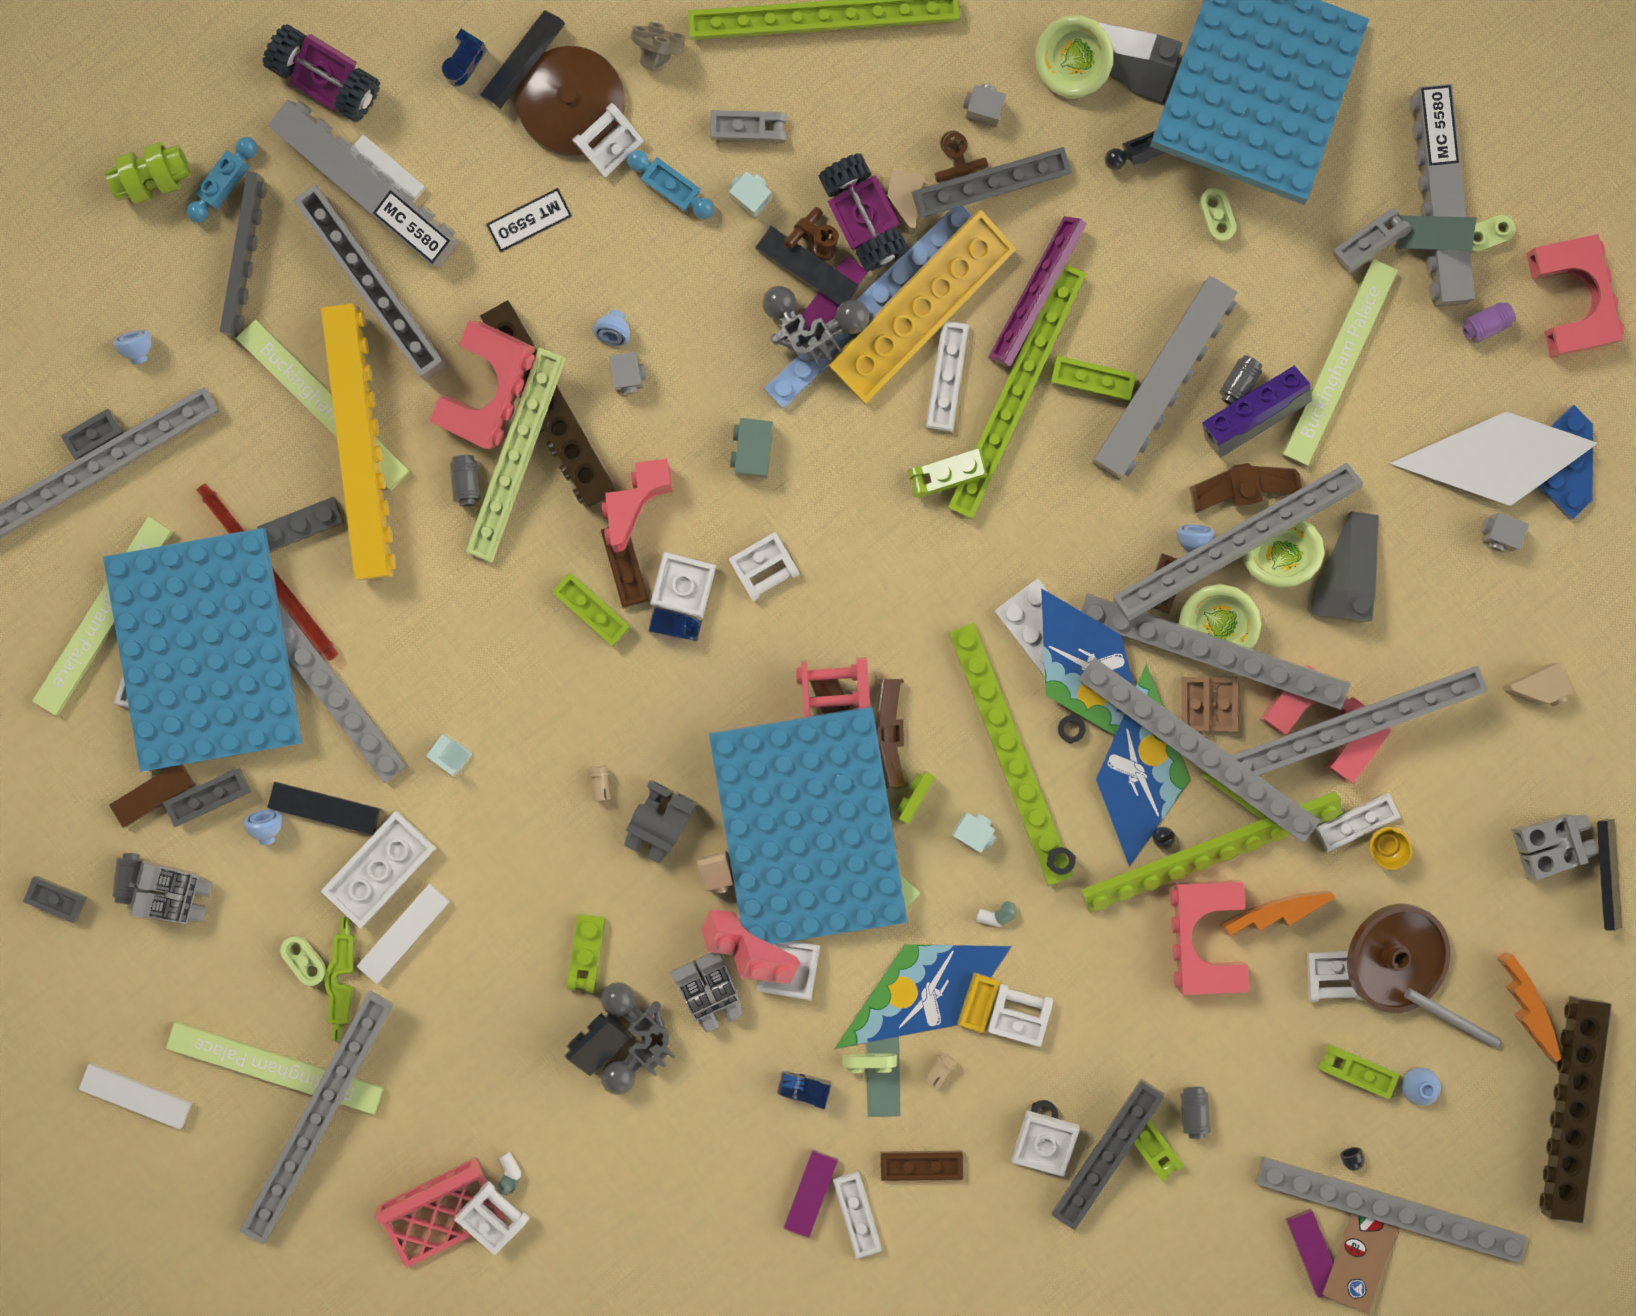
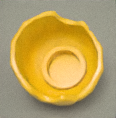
[1369,826,1412,870]

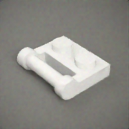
[572,103,644,177]
[729,532,800,601]
[1307,951,1362,1002]
[987,984,1053,1047]
[454,1181,530,1255]

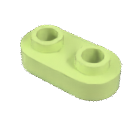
[1199,188,1236,243]
[1470,215,1515,254]
[280,936,327,986]
[842,1053,897,1073]

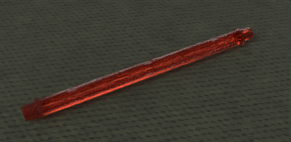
[197,483,339,661]

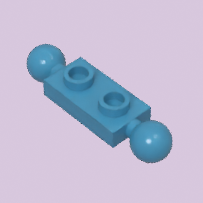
[186,137,258,223]
[627,150,714,219]

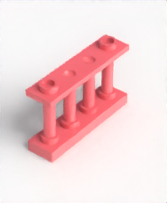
[796,657,870,717]

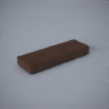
[601,527,649,608]
[109,765,195,828]
[880,1150,963,1181]

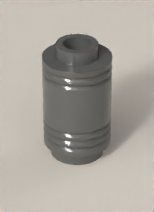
[1219,355,1263,405]
[450,455,480,507]
[112,853,143,904]
[1180,1087,1211,1139]

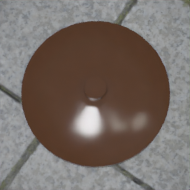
[516,46,625,155]
[1347,903,1451,1013]

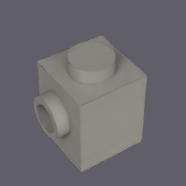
[963,84,1006,127]
[609,352,647,395]
[1481,513,1529,552]

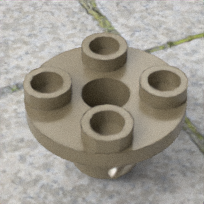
[630,22,686,71]

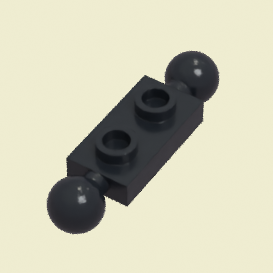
[1105,131,1166,170]

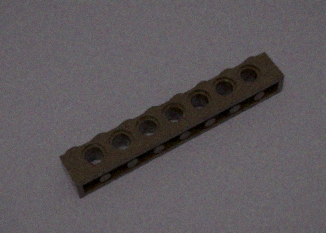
[480,300,617,508]
[1539,996,1612,1223]

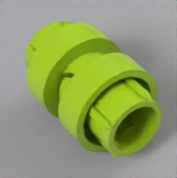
[105,142,191,204]

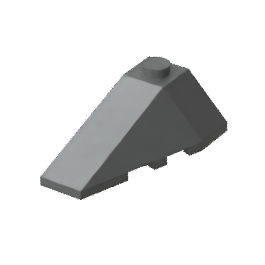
[1097,22,1183,103]
[1310,512,1378,622]

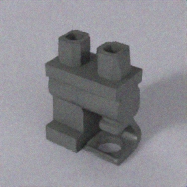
[624,780,698,863]

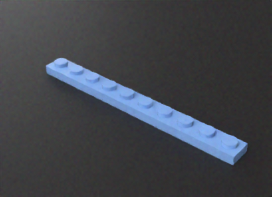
[764,206,972,409]

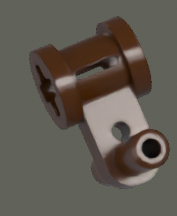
[934,130,988,183]
[784,207,839,261]

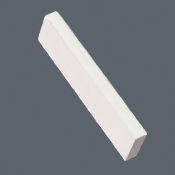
[925,321,969,432]
[357,883,451,984]
[78,1063,193,1129]

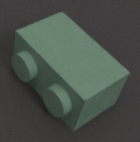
[730,418,773,478]

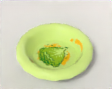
[1035,15,1113,98]
[1242,520,1325,588]
[1179,584,1262,649]

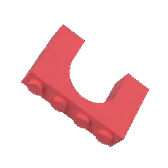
[1526,234,1624,358]
[430,320,536,449]
[1259,665,1392,784]
[1170,880,1249,995]

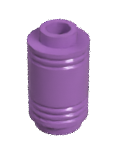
[1462,302,1516,343]

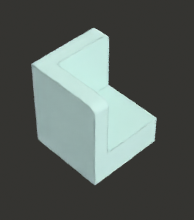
[426,734,472,776]

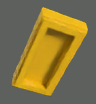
[957,972,1001,1034]

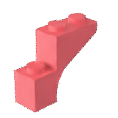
[602,459,673,553]
[701,909,800,984]

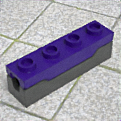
[1202,365,1312,458]

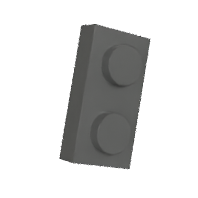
[61,409,124,460]
[23,876,87,923]

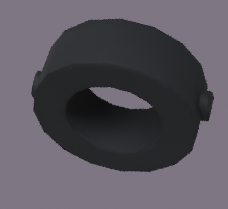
[1058,714,1086,744]
[1046,847,1076,875]
[1031,1100,1058,1119]

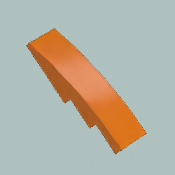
[1220,891,1336,936]
[1497,952,1561,1062]

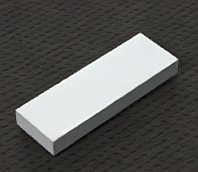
[351,135,426,202]
[1314,793,1401,853]
[833,1170,882,1259]

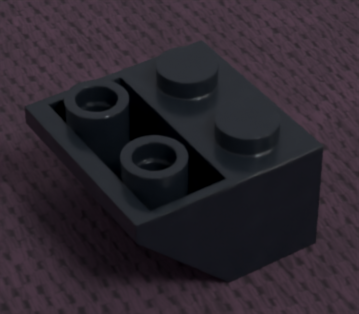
[564,1012,632,1076]

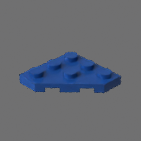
[1538,405,1593,520]

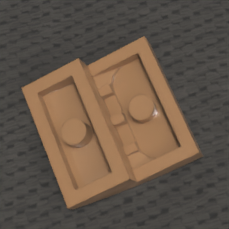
[1182,677,1239,732]

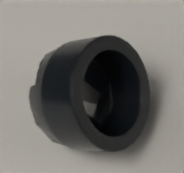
[1152,827,1175,849]
[1340,1147,1364,1171]

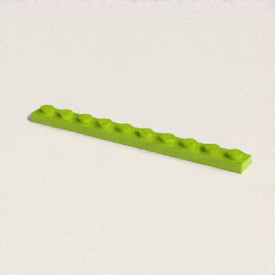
[688,0,960,40]
[948,264,1087,520]
[948,623,1074,886]
[1081,791,1342,913]

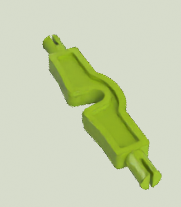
[325,917,355,1041]

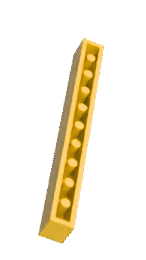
[321,303,396,581]

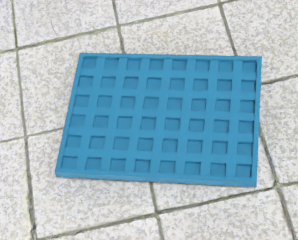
[1150,0,1369,205]
[103,528,303,772]
[709,706,908,944]

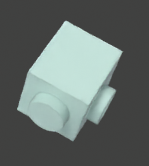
[729,171,772,218]
[951,811,996,853]

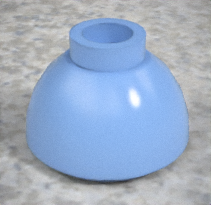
[593,310,630,346]
[113,330,152,364]
[1177,524,1215,555]
[243,810,282,845]
[1402,1067,1441,1106]

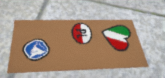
[1323,1213,1399,1314]

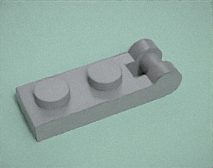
[710,110,787,143]
[1333,208,1412,273]

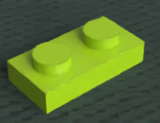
[896,771,935,824]

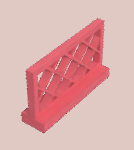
[375,1157,505,1268]

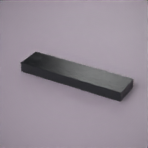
[480,10,565,109]
[755,226,859,306]
[267,781,381,835]
[1597,819,1622,931]

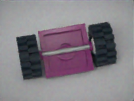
[262,24,380,122]
[818,153,909,272]

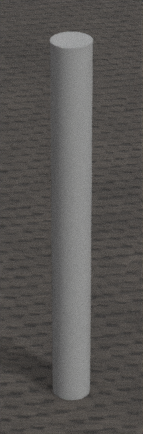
[1404,988,1501,1048]

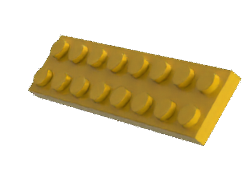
[827,210,1016,404]

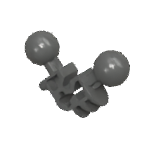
[762,286,870,367]
[600,982,675,1095]

